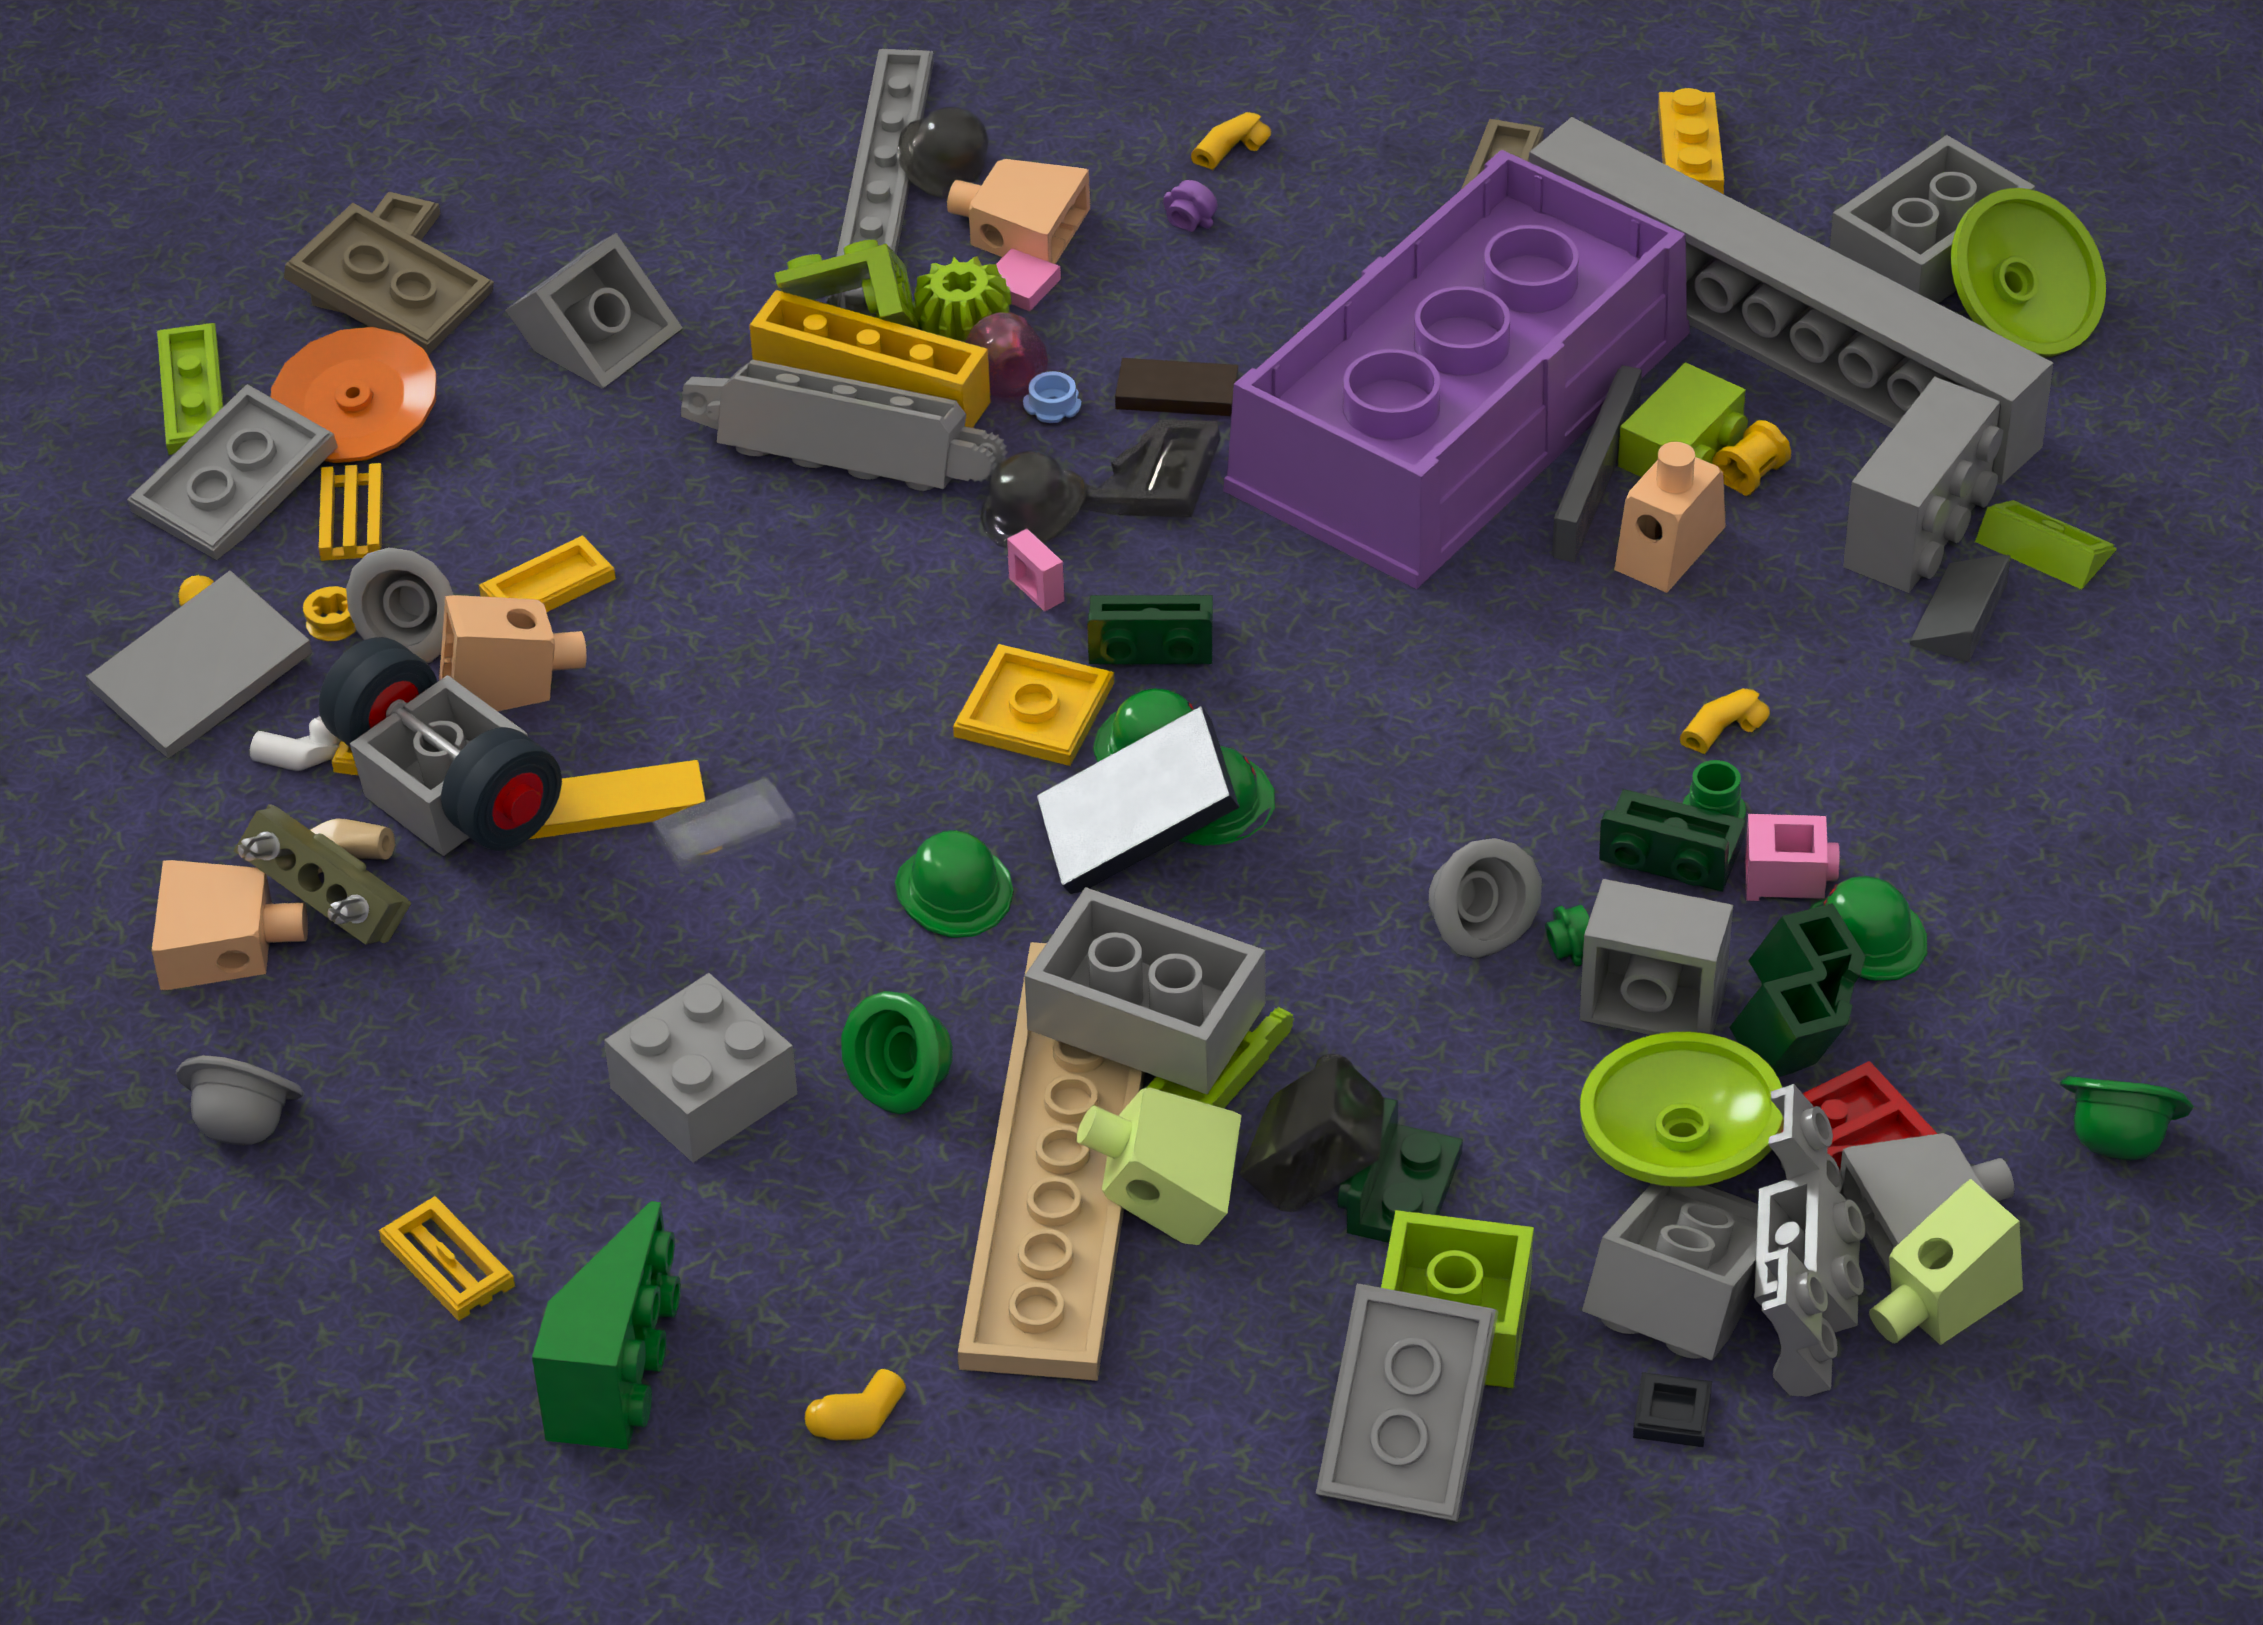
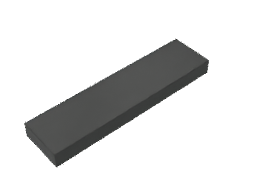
[1552,365,1642,563]

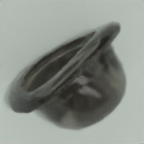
[897,107,989,200]
[980,450,1087,548]

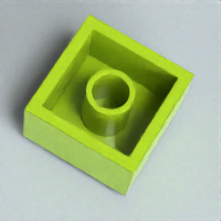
[1381,1210,1534,1388]

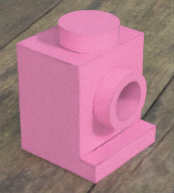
[1745,814,1839,901]

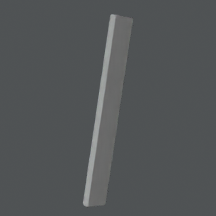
[827,49,934,318]

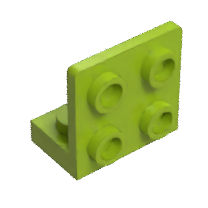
[774,240,920,330]

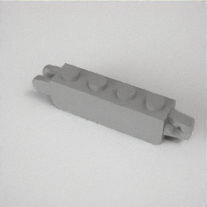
[681,359,1007,491]

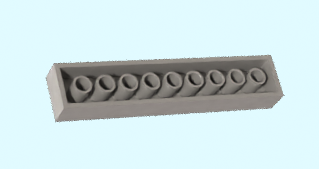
[1529,117,2053,484]

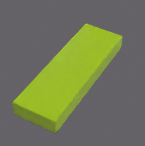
[157,323,224,455]

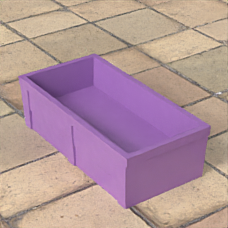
[1223,150,1690,589]

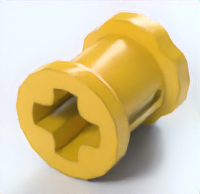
[1712,420,1791,496]

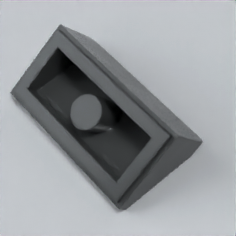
[1910,555,2011,662]

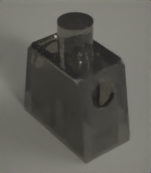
[1240,1054,1384,1212]

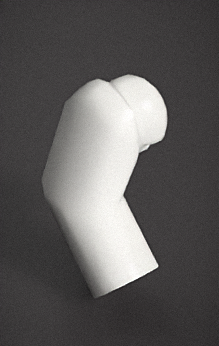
[250,716,341,771]

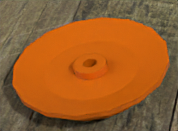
[270,327,437,463]

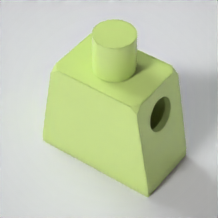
[1077,1087,1241,1245]
[1869,1179,2023,1345]

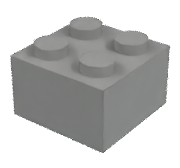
[1579,879,1733,1035]
[604,973,797,1163]

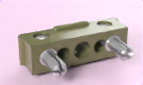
[234,804,411,945]

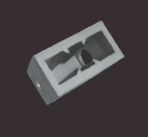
[1840,1133,2014,1276]

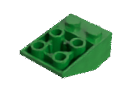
[532,1201,681,1450]

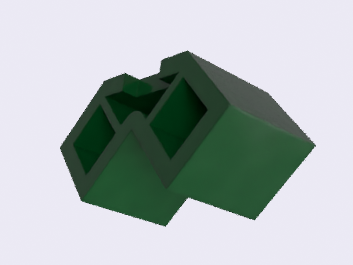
[1729,903,1866,1077]

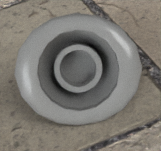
[346,547,454,663]
[1429,838,1542,958]
[176,1055,304,1146]

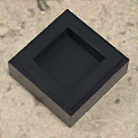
[1633,1372,1712,1447]

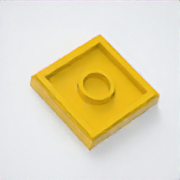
[953,644,1114,766]

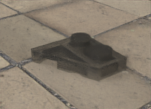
[1077,420,1221,517]

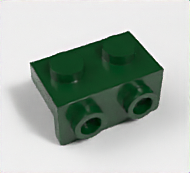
[1087,595,1213,664]
[1599,789,1746,892]

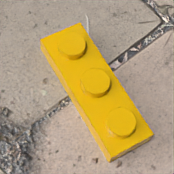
[1658,88,1724,194]

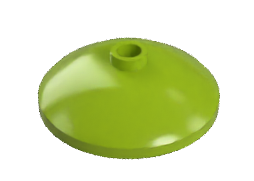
[1951,188,2106,358]
[1580,1032,1784,1187]

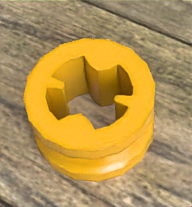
[303,586,356,641]

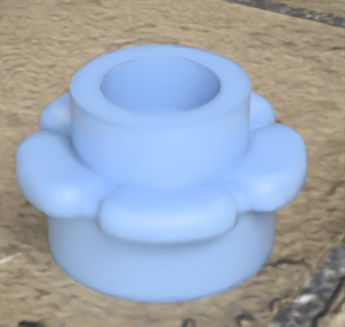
[1023,371,1081,423]

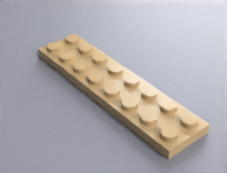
[958,942,1145,1381]

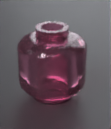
[965,312,1048,398]

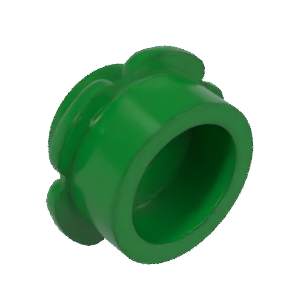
[1545,904,1590,966]

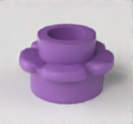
[1163,180,1218,232]

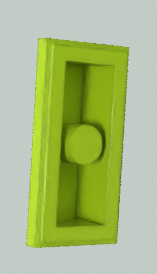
[1975,500,2117,590]

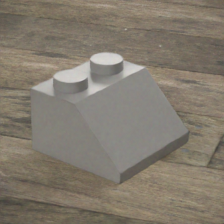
[505,233,683,389]

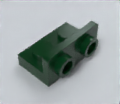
[1338,1097,1463,1243]

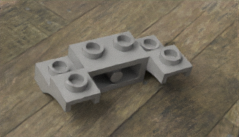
[1754,1084,1865,1397]

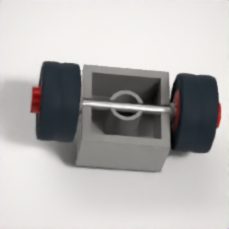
[319,637,562,856]

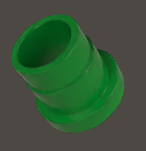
[1683,760,1746,819]

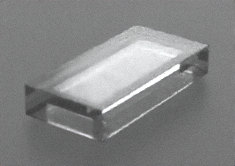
[653,777,796,874]

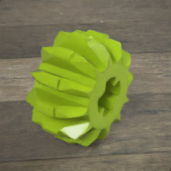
[912,256,1012,345]

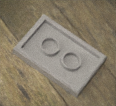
[127,384,338,560]
[86,571,312,758]
[1316,1283,1498,1522]

